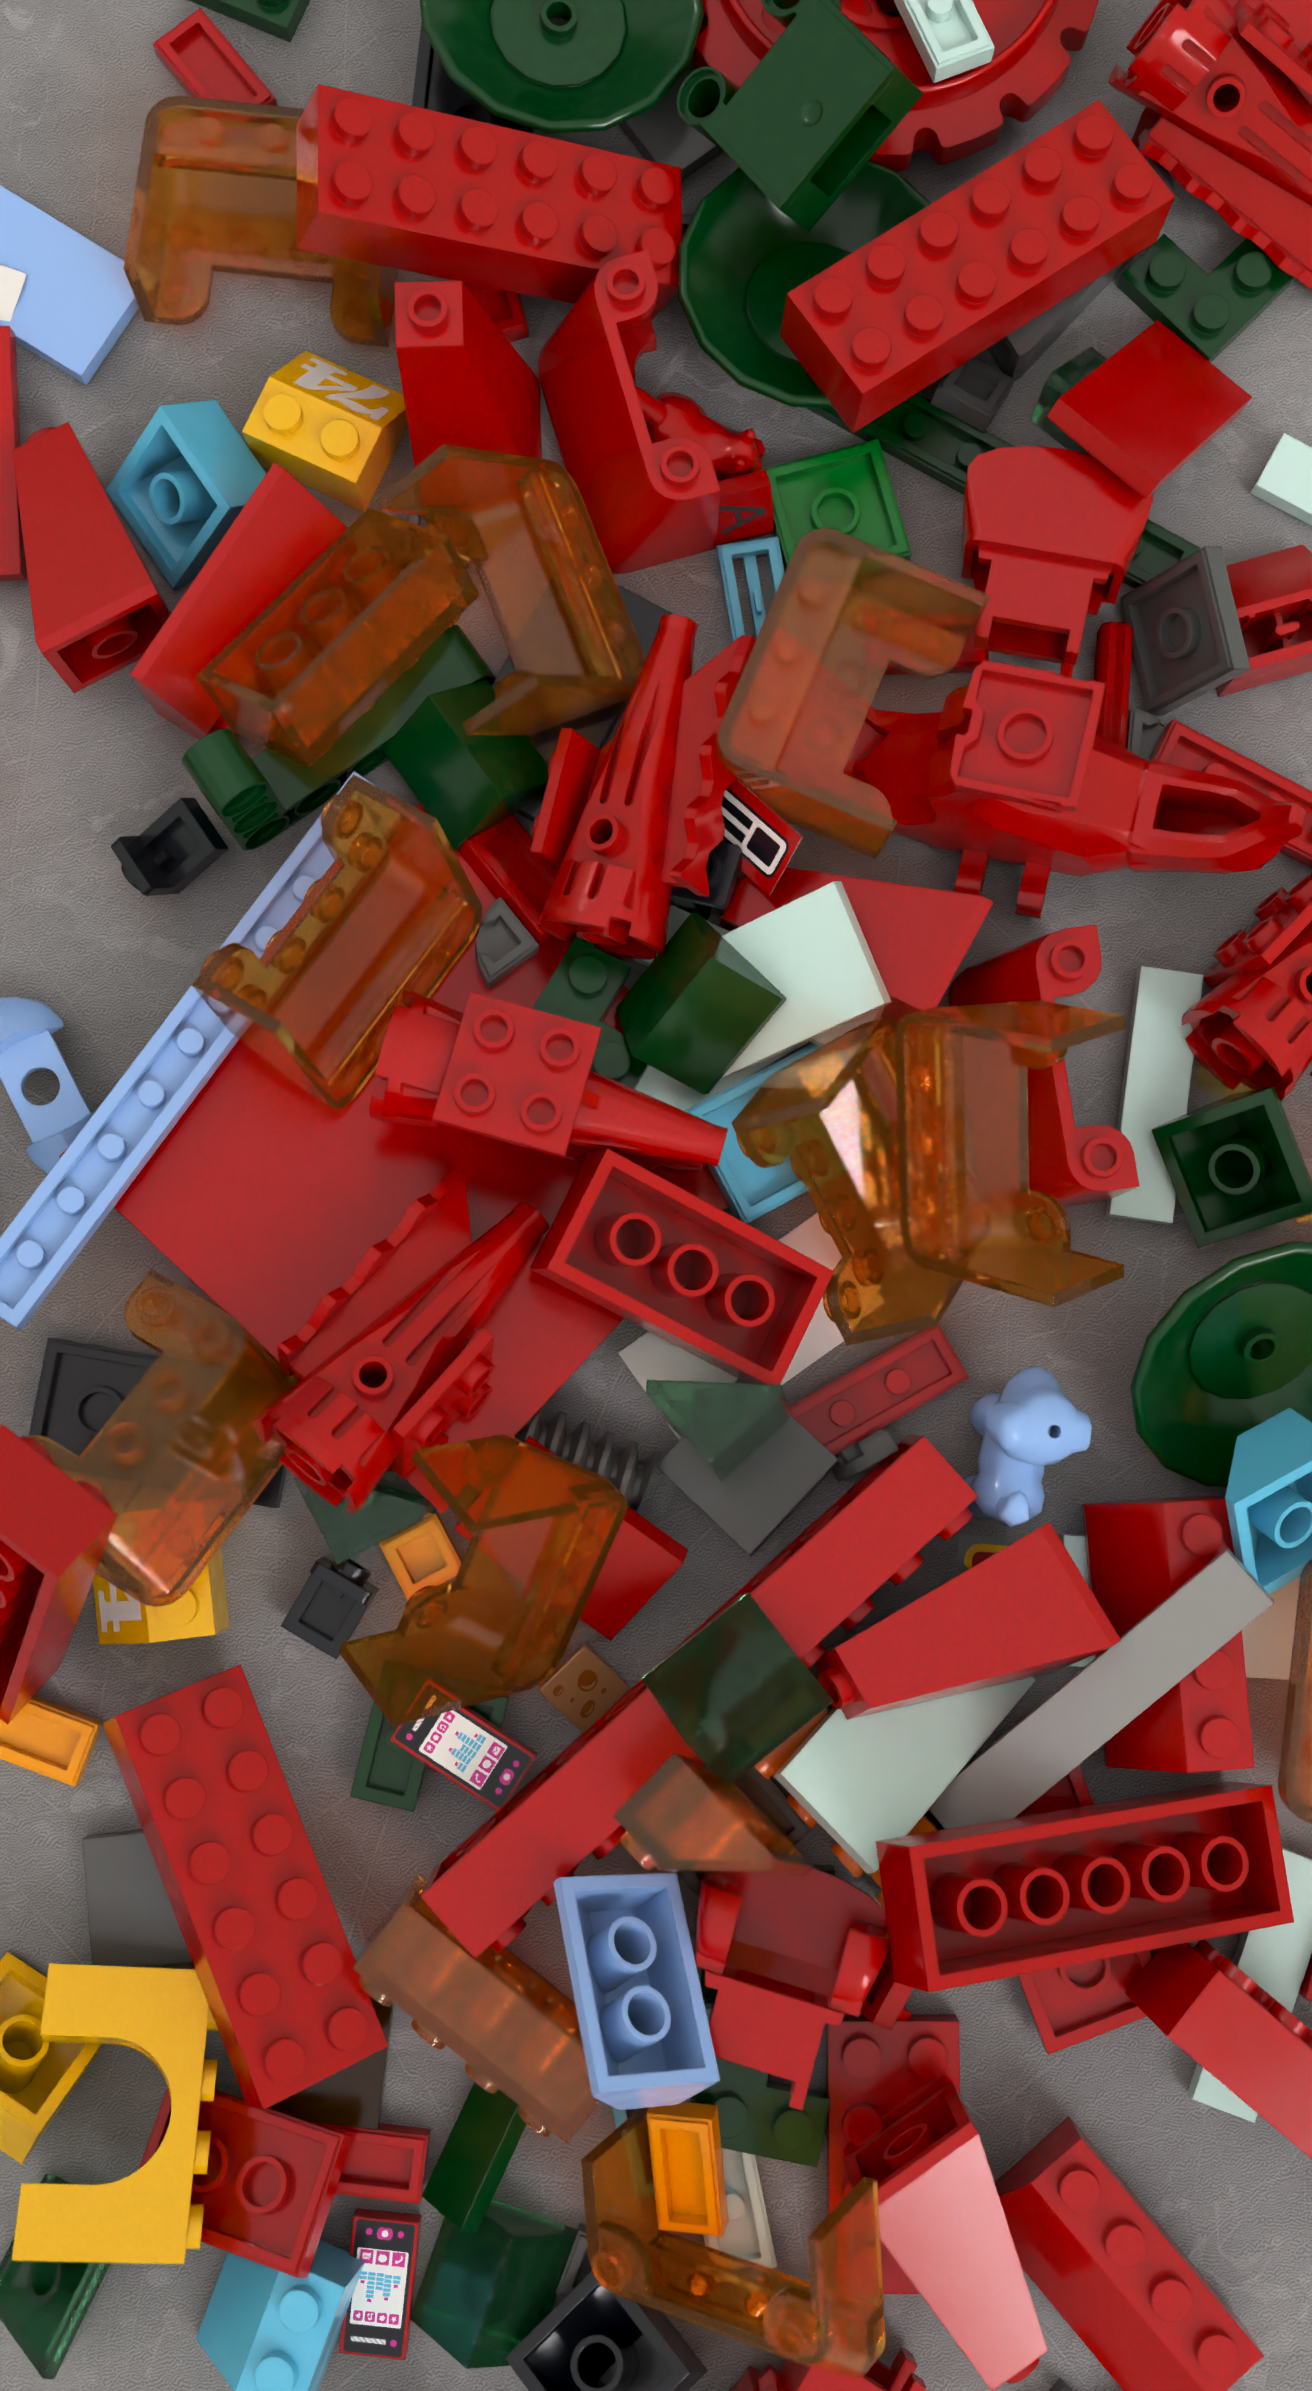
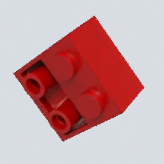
[1215,544,1312,697]

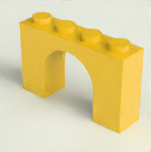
[12,1963,218,2265]

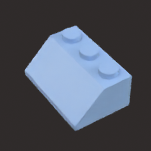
[553,1873,720,2110]

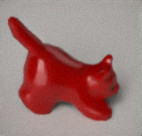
[635,385,765,481]

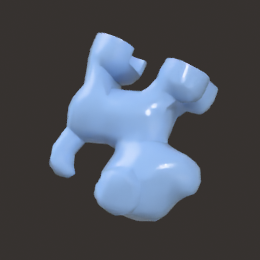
[963,1366,1092,1527]

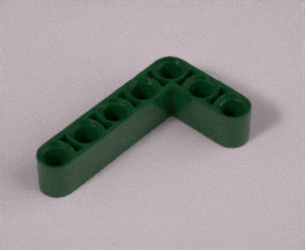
[182,625,496,851]

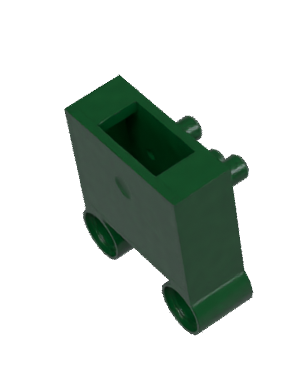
[676,0,923,232]

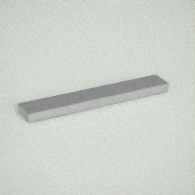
[929,1547,1274,1829]

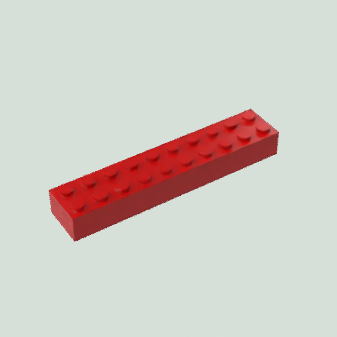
[420,1434,978,1959]

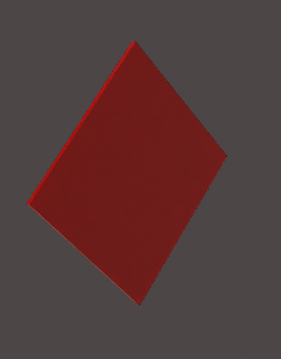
[59,803,728,1514]

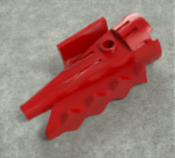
[1108,0,1312,290]
[530,614,758,959]
[1182,874,1312,1101]
[369,990,728,1171]
[253,1168,549,1514]

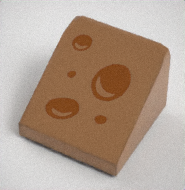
[538,1641,630,1733]

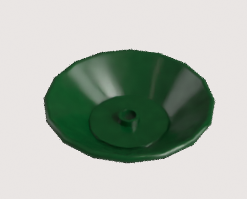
[420,0,704,134]
[678,160,932,408]
[1130,1241,1312,1487]

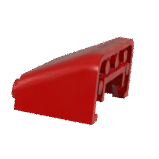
[537,249,721,574]
[949,924,1139,1214]

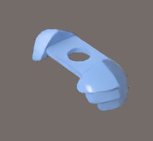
[0,997,96,1175]

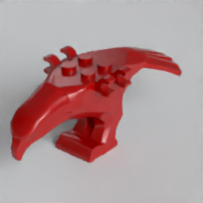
[736,628,1306,919]

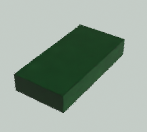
[421,2071,535,2233]

